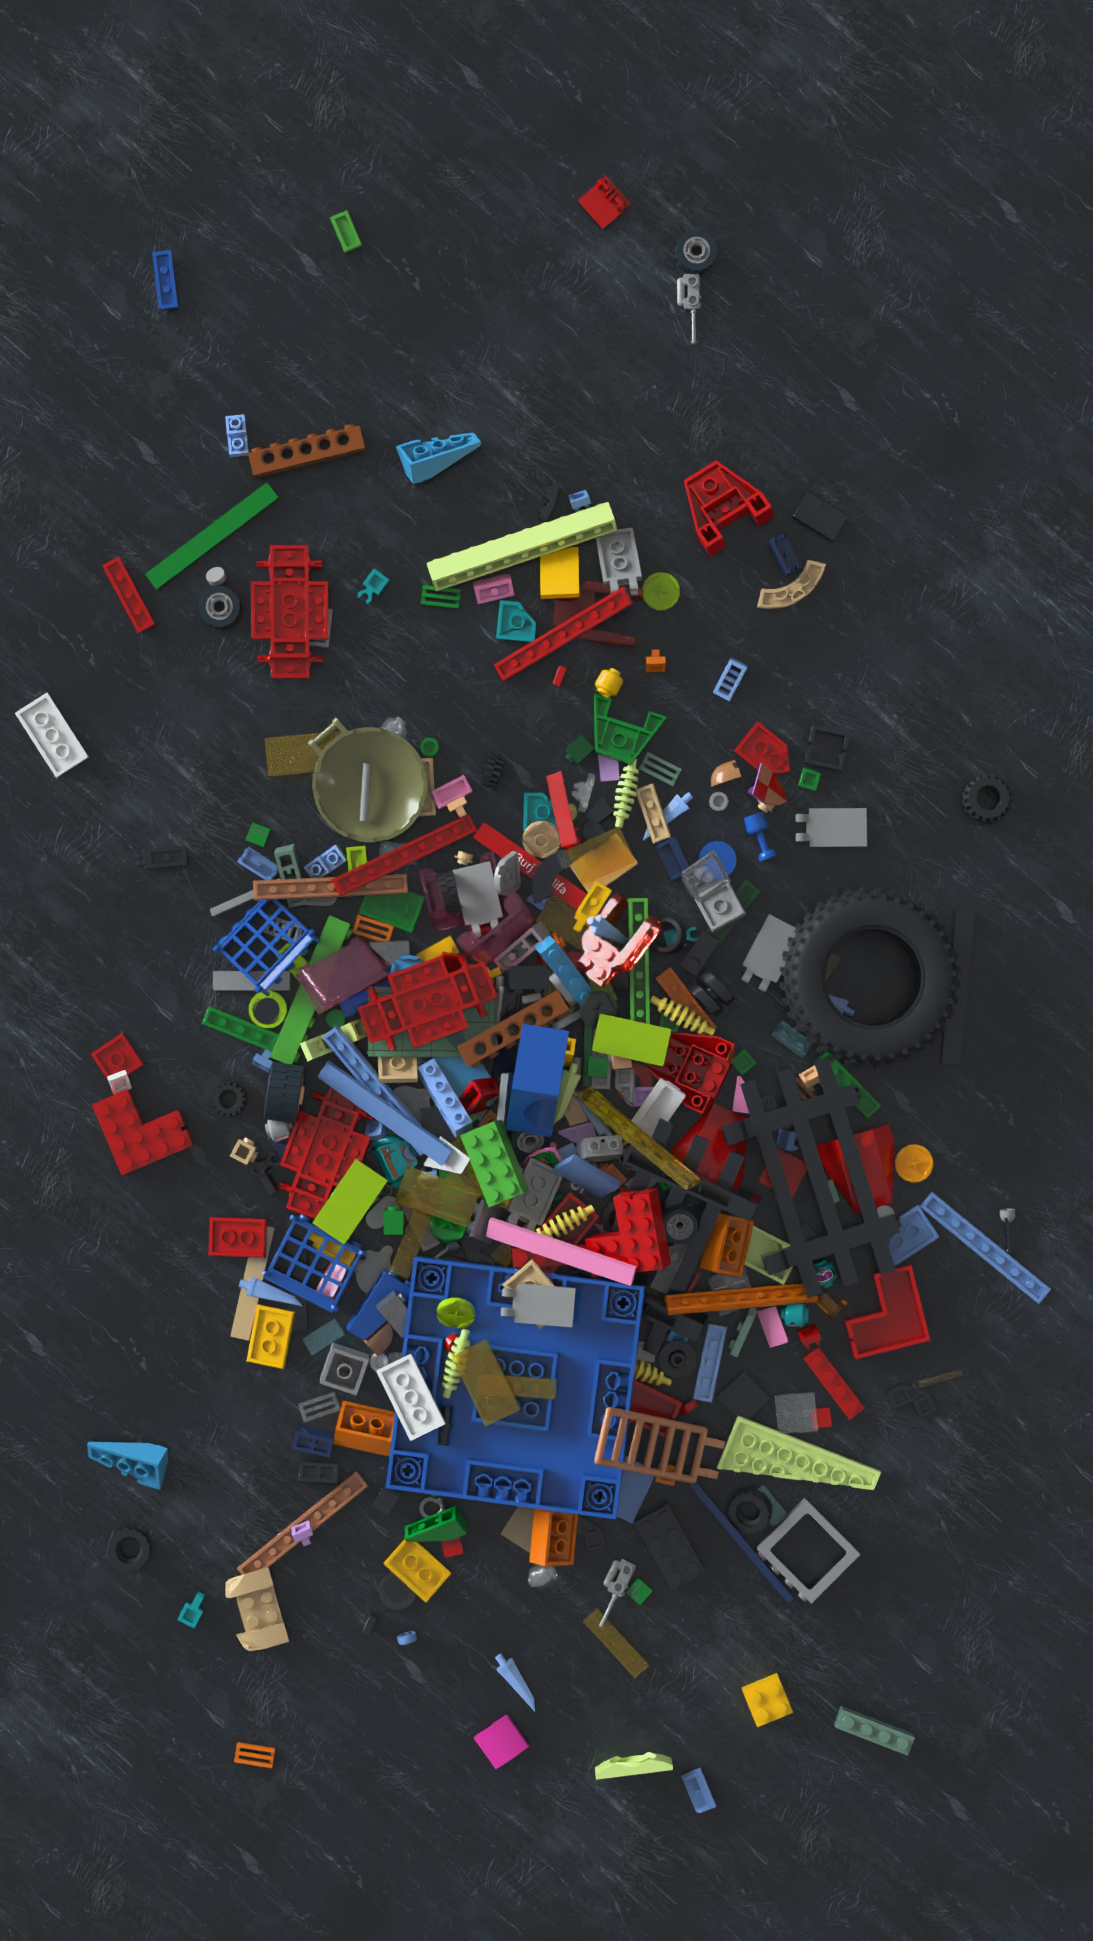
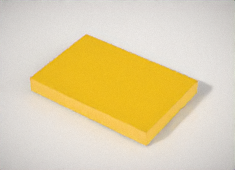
[540,547,579,599]
[246,1304,295,1369]
[383,1539,452,1603]

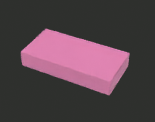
[430,775,473,810]

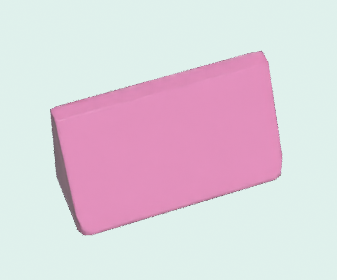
[473,573,515,604]
[316,1261,347,1299]
[757,1306,788,1348]

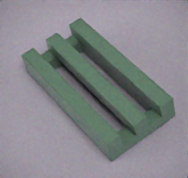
[639,752,682,787]

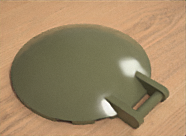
[308,717,428,842]

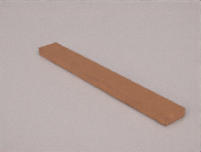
[253,874,408,901]
[237,1471,369,1575]

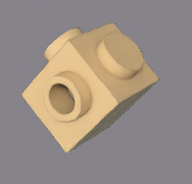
[230,1137,258,1165]

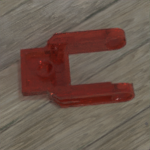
[552,581,644,647]
[575,893,662,988]

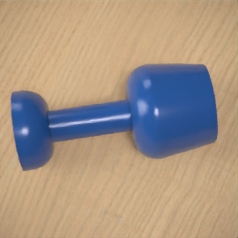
[744,812,777,861]

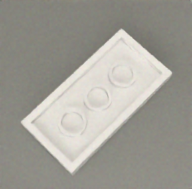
[15,693,89,778]
[376,1353,446,1441]

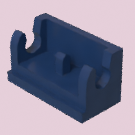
[768,533,802,577]
[655,836,691,881]
[292,1425,335,1458]

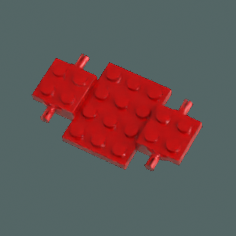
[251,545,328,679]
[357,954,497,1051]
[279,1087,374,1219]

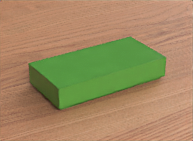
[330,210,363,254]

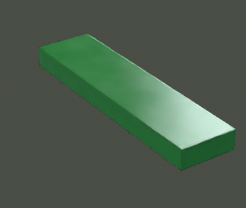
[202,1006,279,1051]
[814,1052,881,1119]

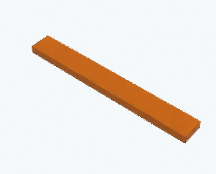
[664,1283,818,1315]

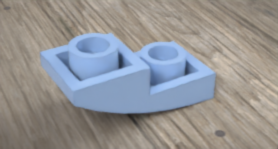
[225,414,249,458]
[304,844,347,878]

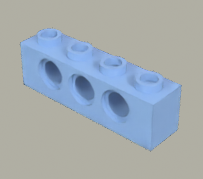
[417,1058,472,1138]

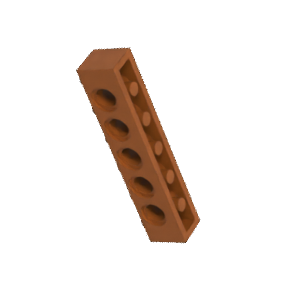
[248,424,366,478]
[456,990,569,1069]

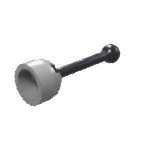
[1000,1208,1015,1255]

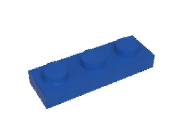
[152,250,179,310]

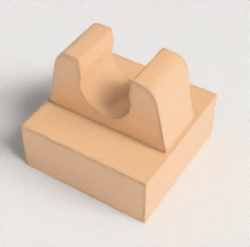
[447,796,467,818]
[799,1065,821,1092]

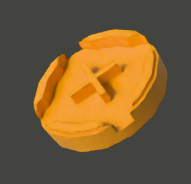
[895,1144,933,1183]

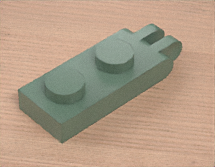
[728,1307,757,1357]

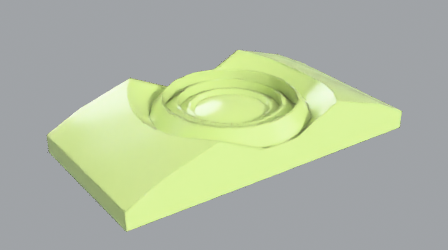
[732,1215,793,1285]
[595,1752,673,1780]

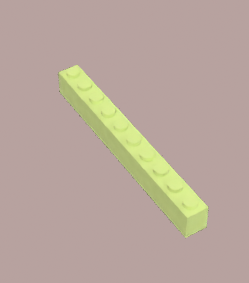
[427,502,617,591]

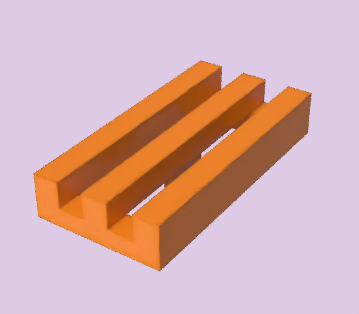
[352,915,394,941]
[234,1742,275,1768]

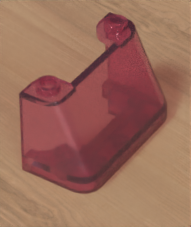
[455,891,536,965]
[296,936,390,1015]

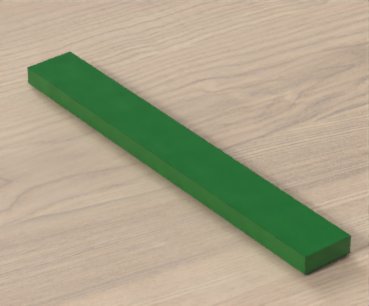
[145,483,279,590]

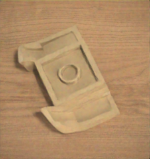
[225,1567,289,1651]

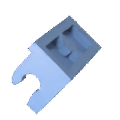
[237,847,279,880]
[681,1767,716,1813]

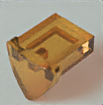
[815,1293,848,1318]

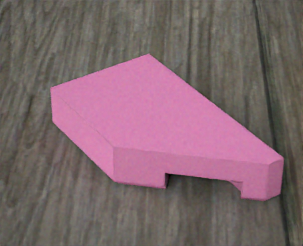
[732,1076,749,1113]

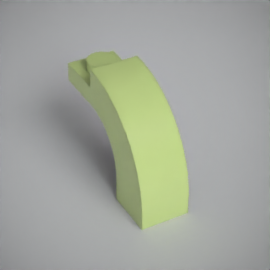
[300,1019,368,1061]

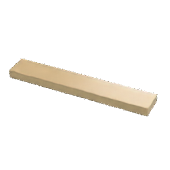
[231,1226,275,1341]

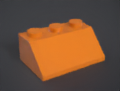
[699,1213,754,1277]
[333,1401,395,1456]
[529,1509,578,1566]

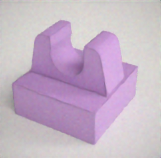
[291,1521,313,1546]

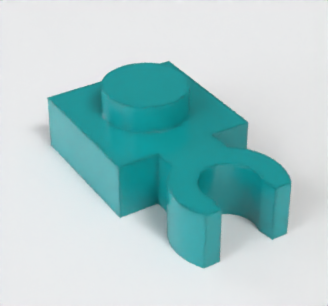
[357,569,390,605]
[663,927,698,947]

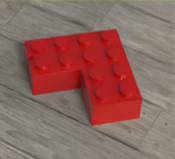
[92,1089,195,1175]
[585,1188,671,1277]
[844,1264,930,1359]
[629,1380,682,1438]

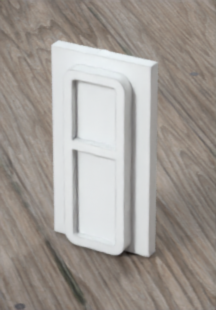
[630,1078,686,1137]

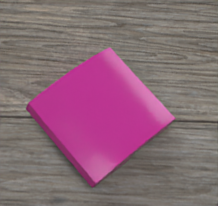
[474,1714,530,1769]

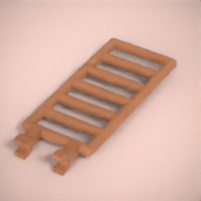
[594,1407,726,1484]

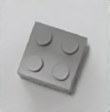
[320,1342,369,1396]

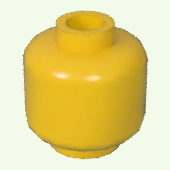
[595,668,623,698]

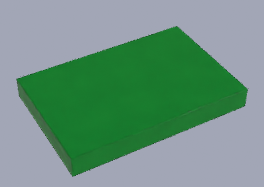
[359,891,426,933]

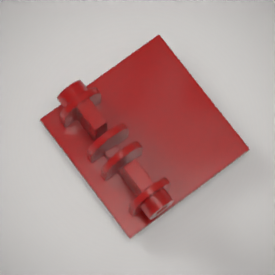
[578,176,631,229]

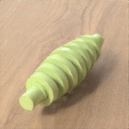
[613,759,639,828]
[442,1329,470,1398]

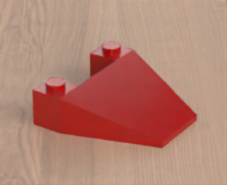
[684,461,775,557]

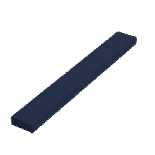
[689,1481,794,1603]

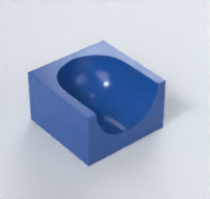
[506,1024,569,1137]

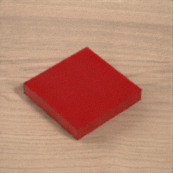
[91,1033,144,1080]
[758,1148,807,1198]

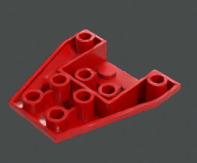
[644,1032,736,1114]

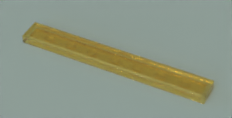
[576,1087,700,1190]

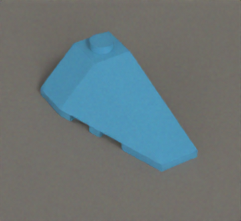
[396,433,481,484]
[87,1442,168,1490]

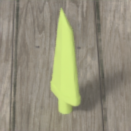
[554,1062,581,1124]

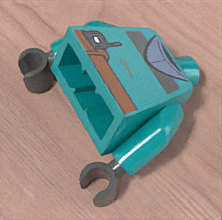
[367,1135,419,1196]

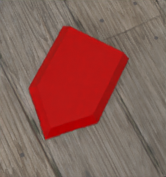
[734,721,790,774]

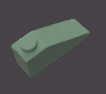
[274,844,308,908]

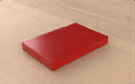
[208,1217,268,1258]

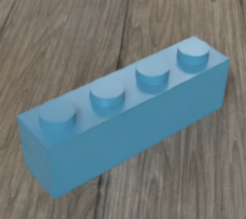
[534,936,594,1006]

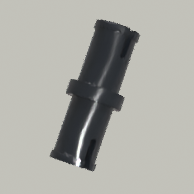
[437,1406,453,1446]

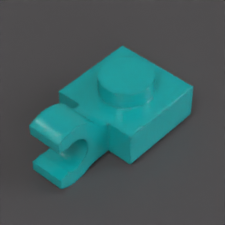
[177,1591,205,1628]

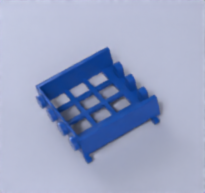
[212,900,321,996]
[262,1214,367,1313]

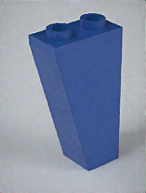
[346,1269,411,1340]

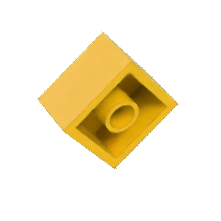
[741,1673,793,1727]

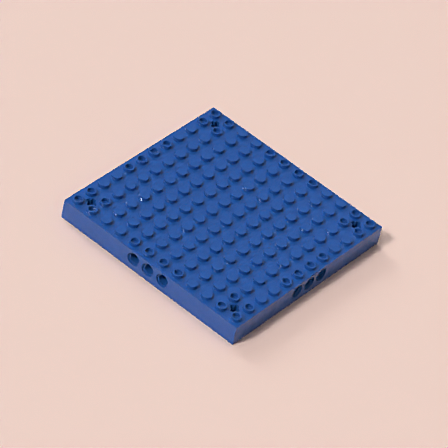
[386,1256,646,1519]

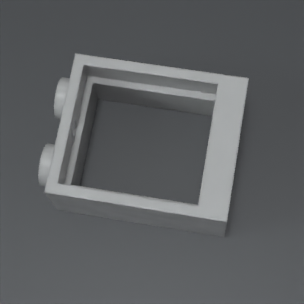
[576,1135,623,1163]

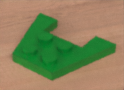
[594,693,667,765]

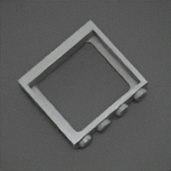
[756,1497,860,1604]

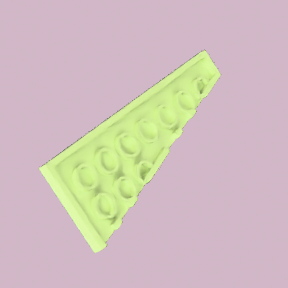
[717,1415,881,1490]

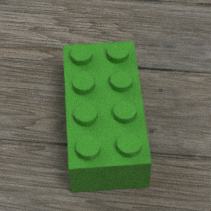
[460,1120,530,1207]

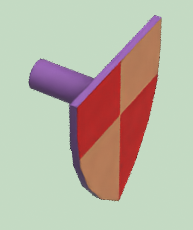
[747,763,787,806]

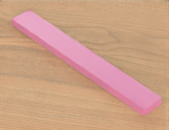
[486,1217,637,1286]

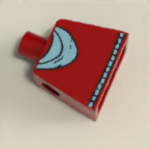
[458,1078,500,1116]

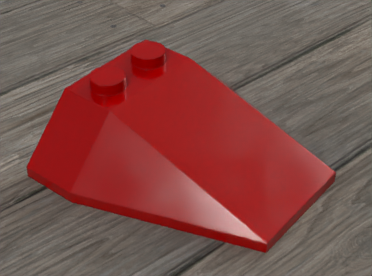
[668,1103,747,1190]
[816,1124,894,1214]

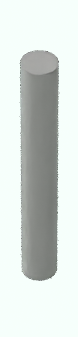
[360,763,371,821]

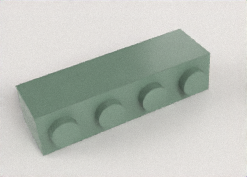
[834,1706,915,1756]

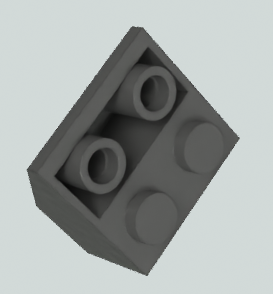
[466,1199,503,1246]

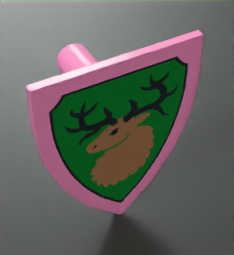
[521,1142,563,1168]

